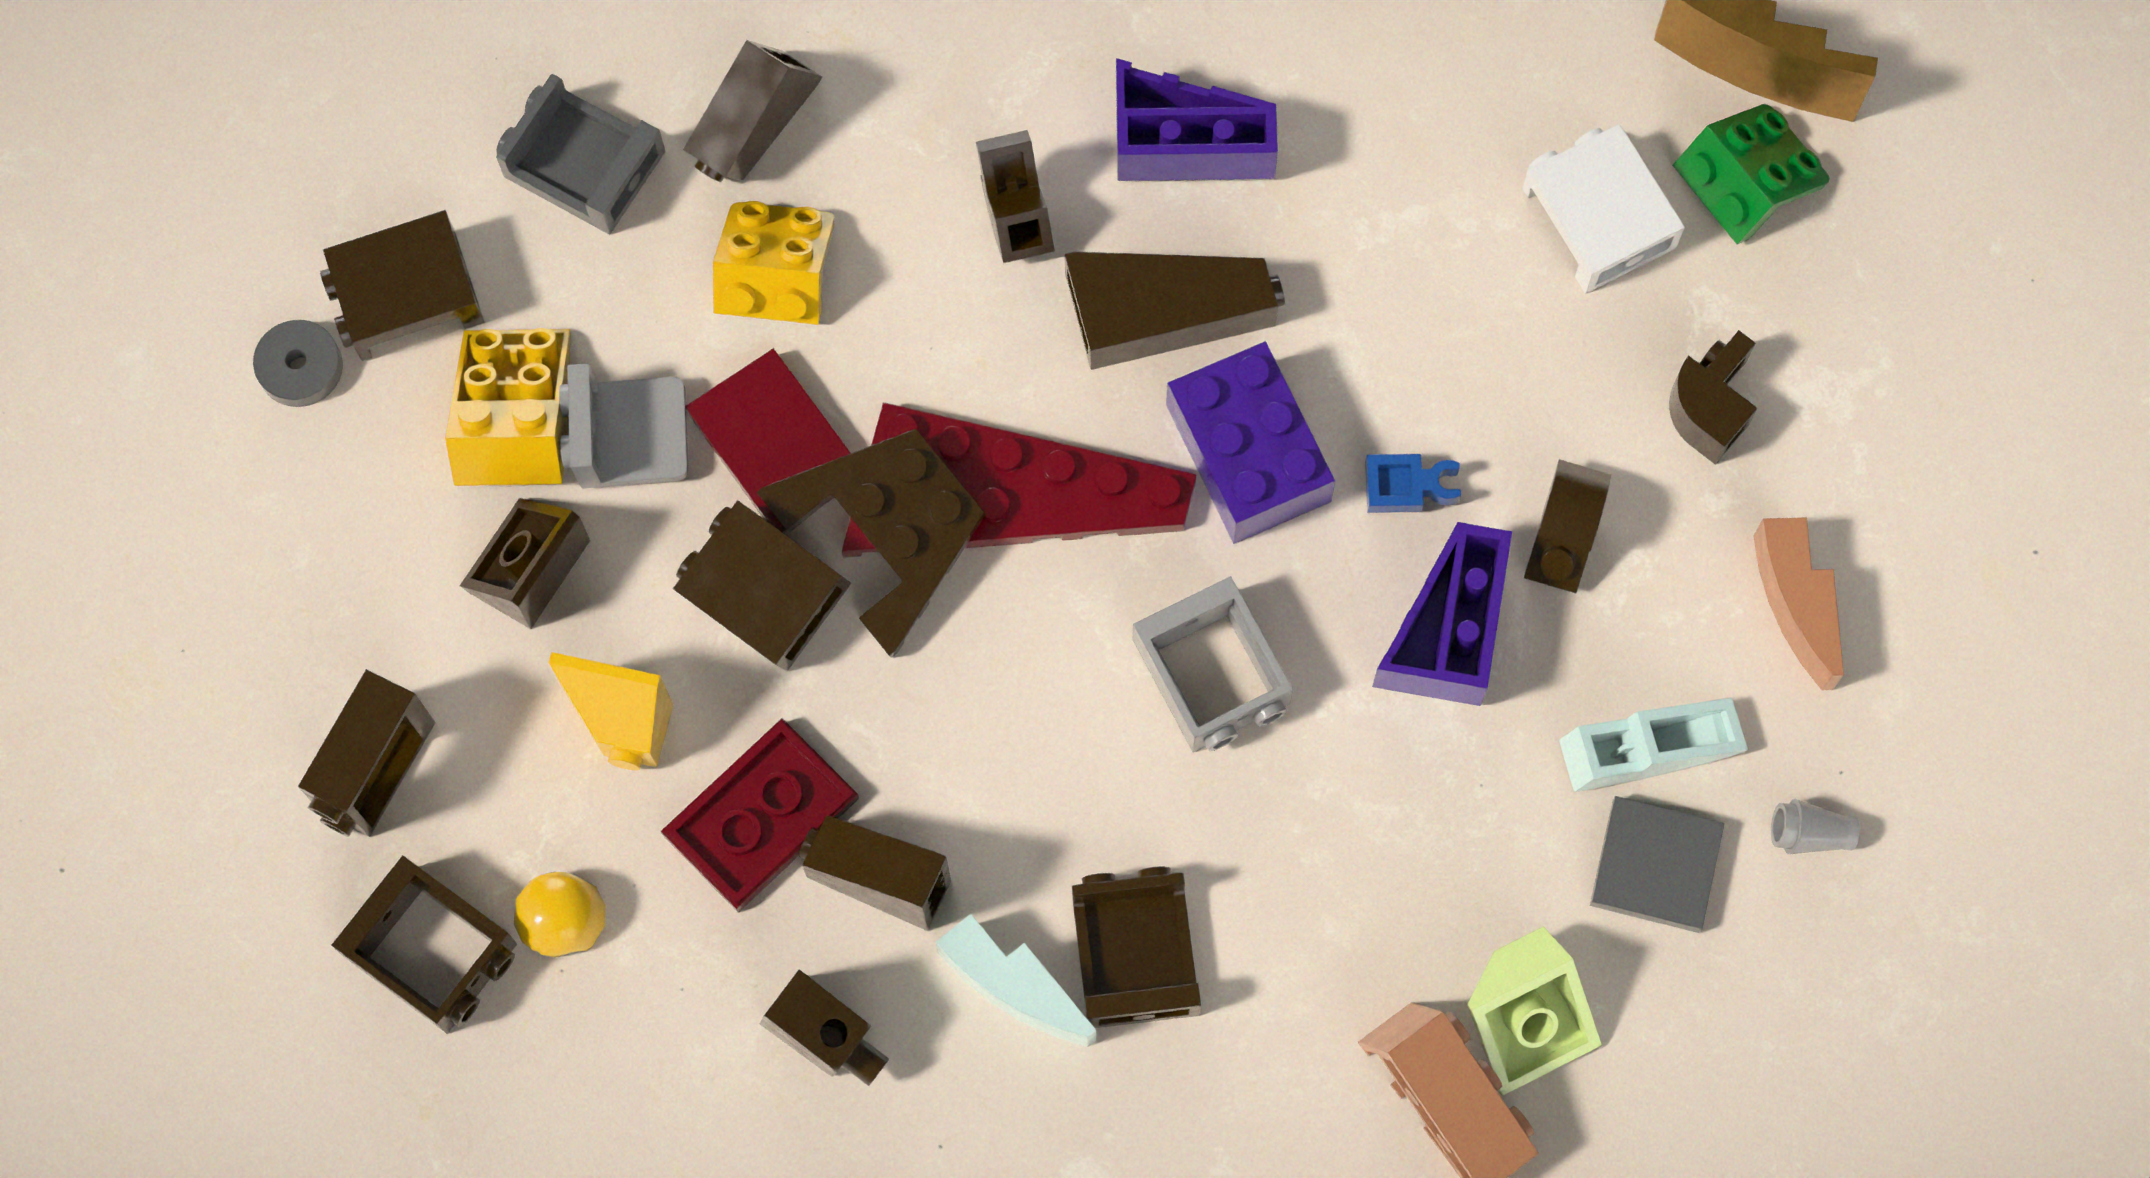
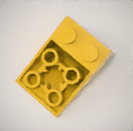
[445,328,571,486]

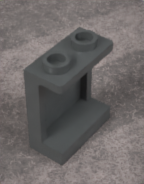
[496,74,666,235]

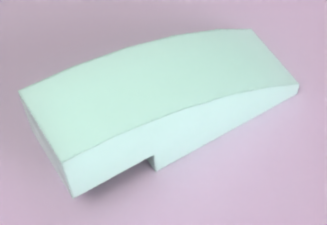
[1559,698,1748,792]
[936,914,1096,1047]

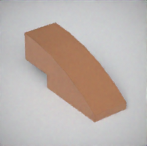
[1753,517,1844,690]

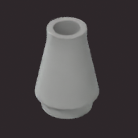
[1771,799,1860,854]

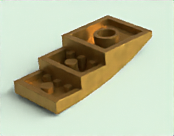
[1654,0,1878,122]

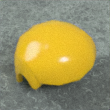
[514,872,606,957]

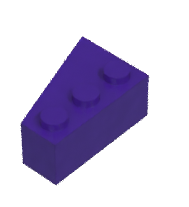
[1116,58,1278,181]
[1372,522,1512,706]

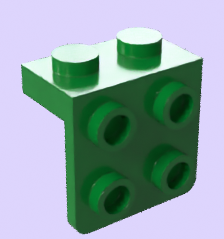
[1672,104,1830,244]

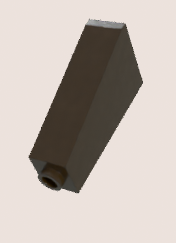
[1065,251,1285,370]

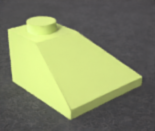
[1467,926,1601,1096]

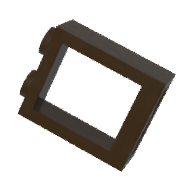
[298,669,436,837]
[331,855,517,1034]

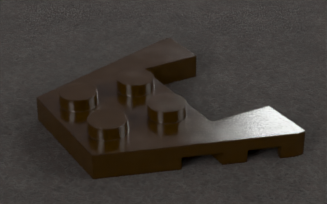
[756,429,986,658]

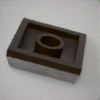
[460,498,591,629]

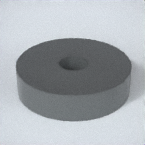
[253,320,343,407]

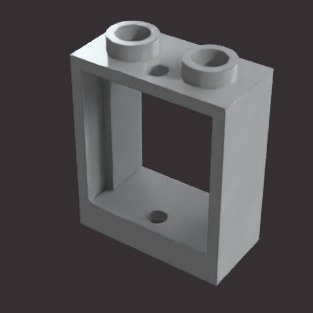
[1132,576,1293,752]

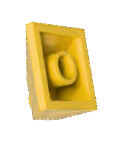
[548,652,673,771]

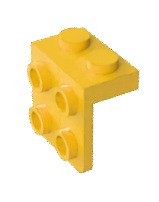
[713,201,834,325]

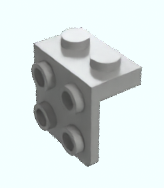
[559,363,688,489]

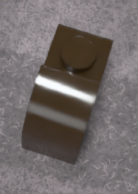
[976,130,1055,263]
[1669,330,1757,465]
[1524,459,1611,594]

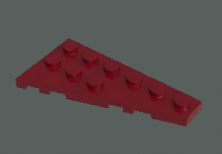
[841,402,1197,558]

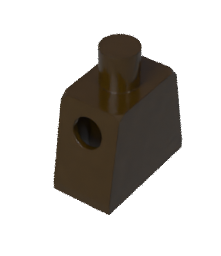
[759,969,889,1086]

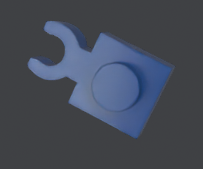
[1365,454,1461,513]

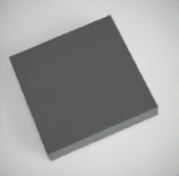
[1589,796,1725,933]

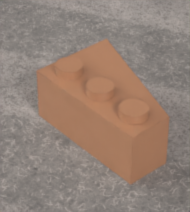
[1358,1003,1539,1178]

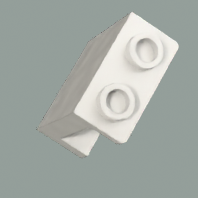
[1522,124,1685,294]

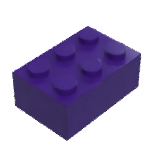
[1166,341,1335,544]

